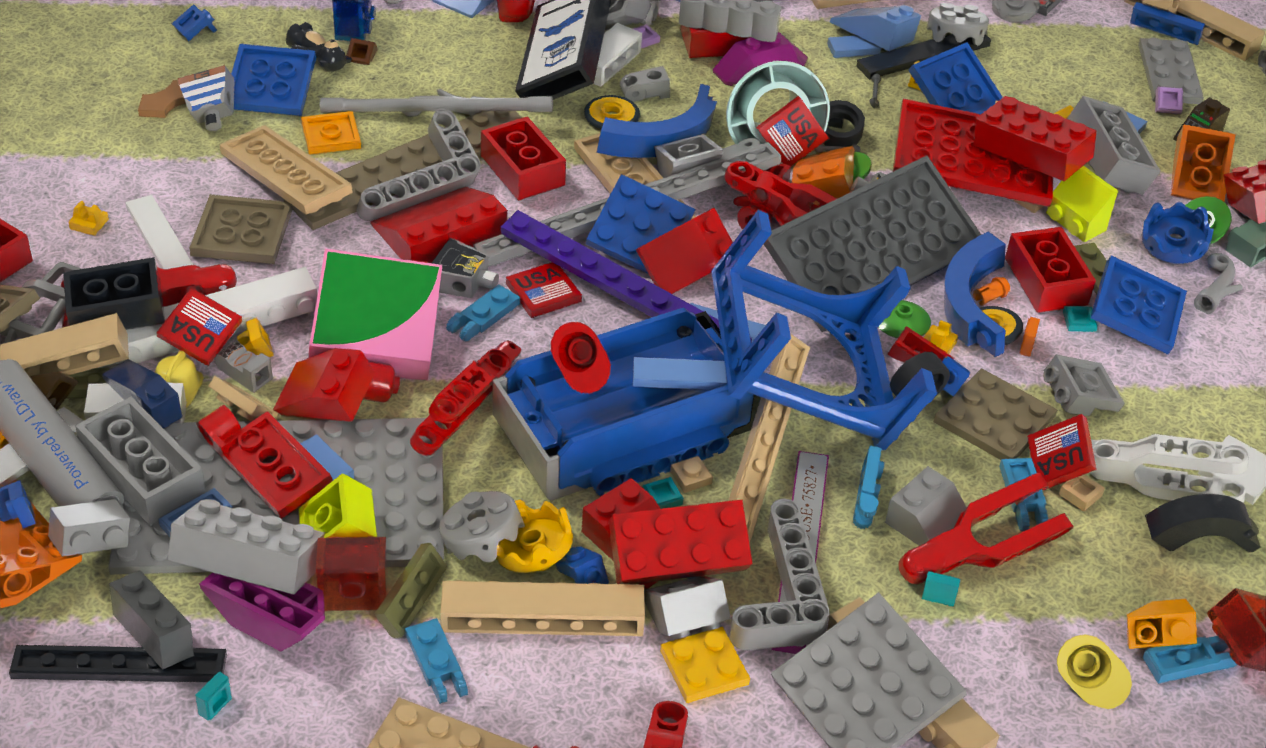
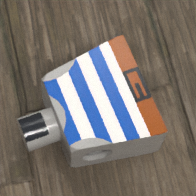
[178,65,234,131]

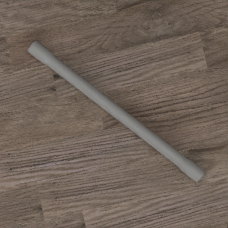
[320,96,553,113]

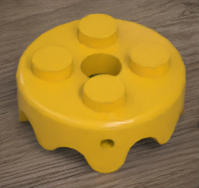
[496,500,573,573]

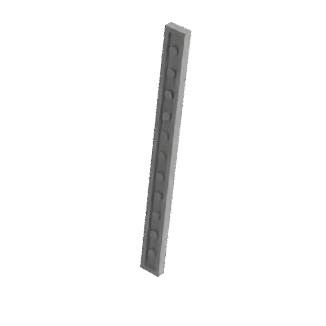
[474,142,781,267]

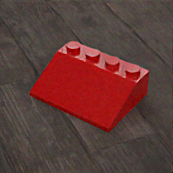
[370,186,508,263]

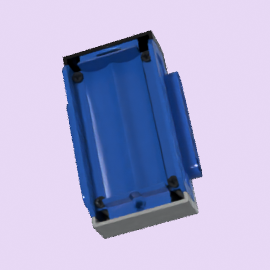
[493,308,761,501]

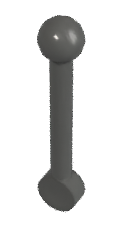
[869,74,881,108]
[814,144,861,153]

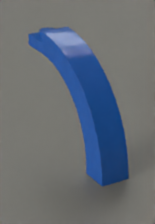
[596,84,717,158]
[944,231,1006,357]

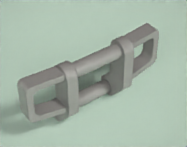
[0,262,81,344]

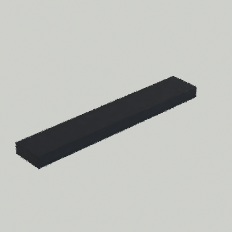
[856,34,991,80]
[9,645,227,682]

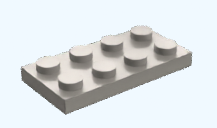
[1138,38,1204,104]

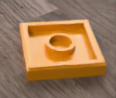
[301,111,361,155]

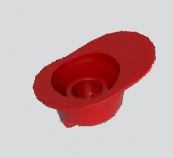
[496,0,535,22]
[551,322,611,394]

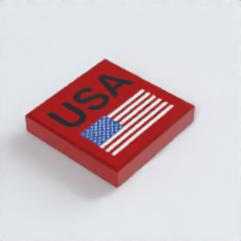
[756,96,829,166]
[506,262,582,318]
[156,288,242,366]
[1027,414,1097,490]

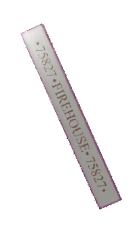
[771,451,829,654]

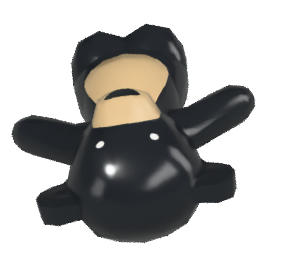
[286,22,352,72]

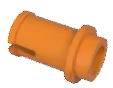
[973,277,1010,306]

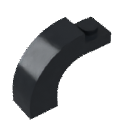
[1145,494,1261,552]

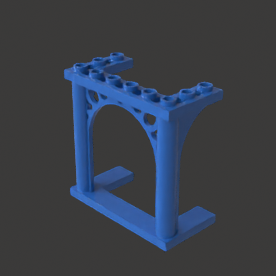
[711,210,937,450]

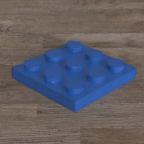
[908,42,1003,112]
[231,44,316,116]
[585,174,696,274]
[1090,255,1187,354]

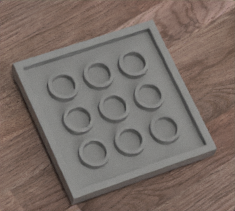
[771,592,967,748]

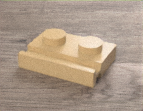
[208,376,280,421]

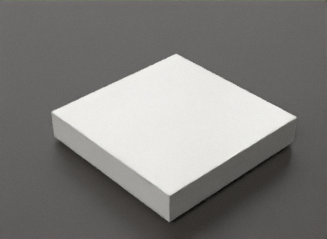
[1198,435,1266,505]

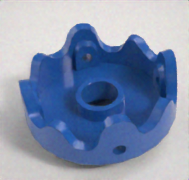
[1141,202,1213,264]

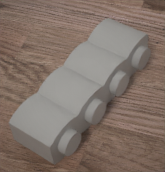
[679,0,781,42]

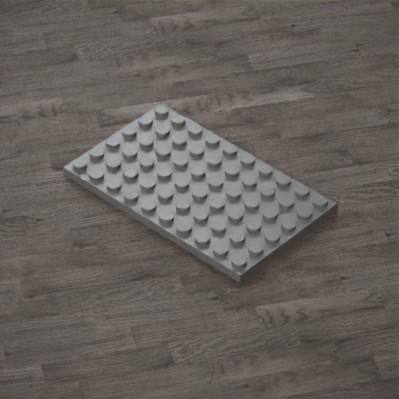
[109,418,444,575]

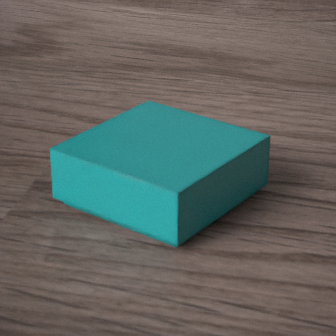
[1063,306,1098,332]
[642,477,684,509]
[922,571,960,607]
[195,672,232,720]

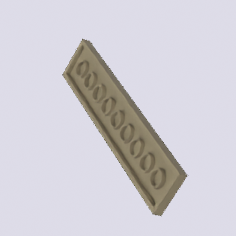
[284,111,523,230]

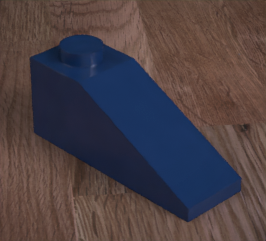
[102,359,182,429]

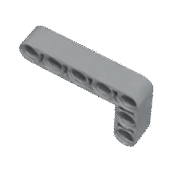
[356,109,481,221]
[730,499,829,650]

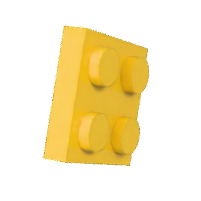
[660,626,750,703]

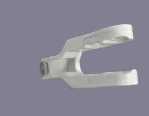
[1087,434,1249,503]

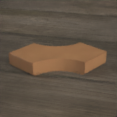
[138,80,186,118]

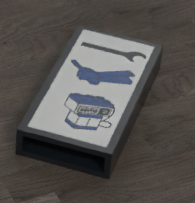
[515,0,611,100]

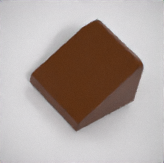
[346,38,378,65]

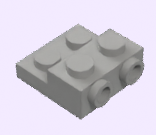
[1043,354,1125,416]

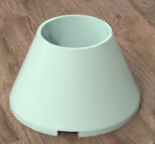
[726,61,830,164]

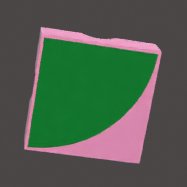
[308,249,442,380]

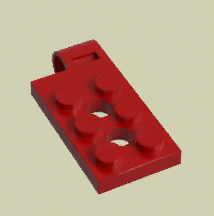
[196,405,333,519]

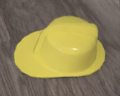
[155,350,204,408]
[1057,634,1132,709]

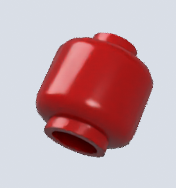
[363,361,400,403]

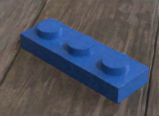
[1130,2,1205,45]

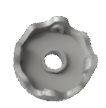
[927,3,989,46]
[439,491,525,563]

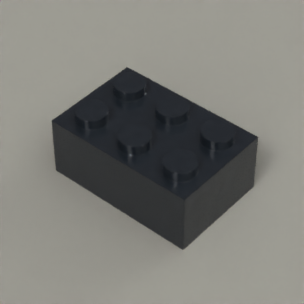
[63,257,165,330]

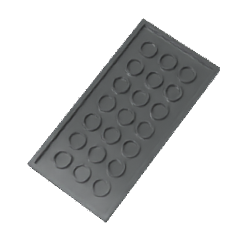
[764,156,982,332]

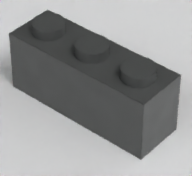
[109,571,194,669]

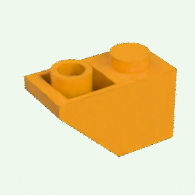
[1126,599,1197,649]

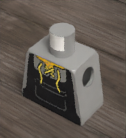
[431,238,499,298]

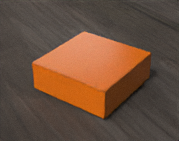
[1019,317,1040,357]

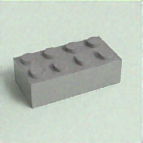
[1067,96,1161,195]
[75,396,206,526]
[168,499,325,594]

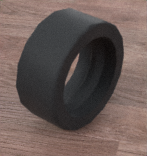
[822,100,865,147]
[890,352,950,398]

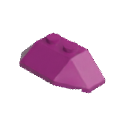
[713,31,808,86]
[199,572,325,652]

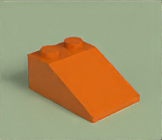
[1171,124,1236,202]
[792,146,854,205]

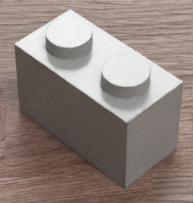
[48,499,130,557]

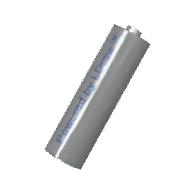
[0,359,124,507]

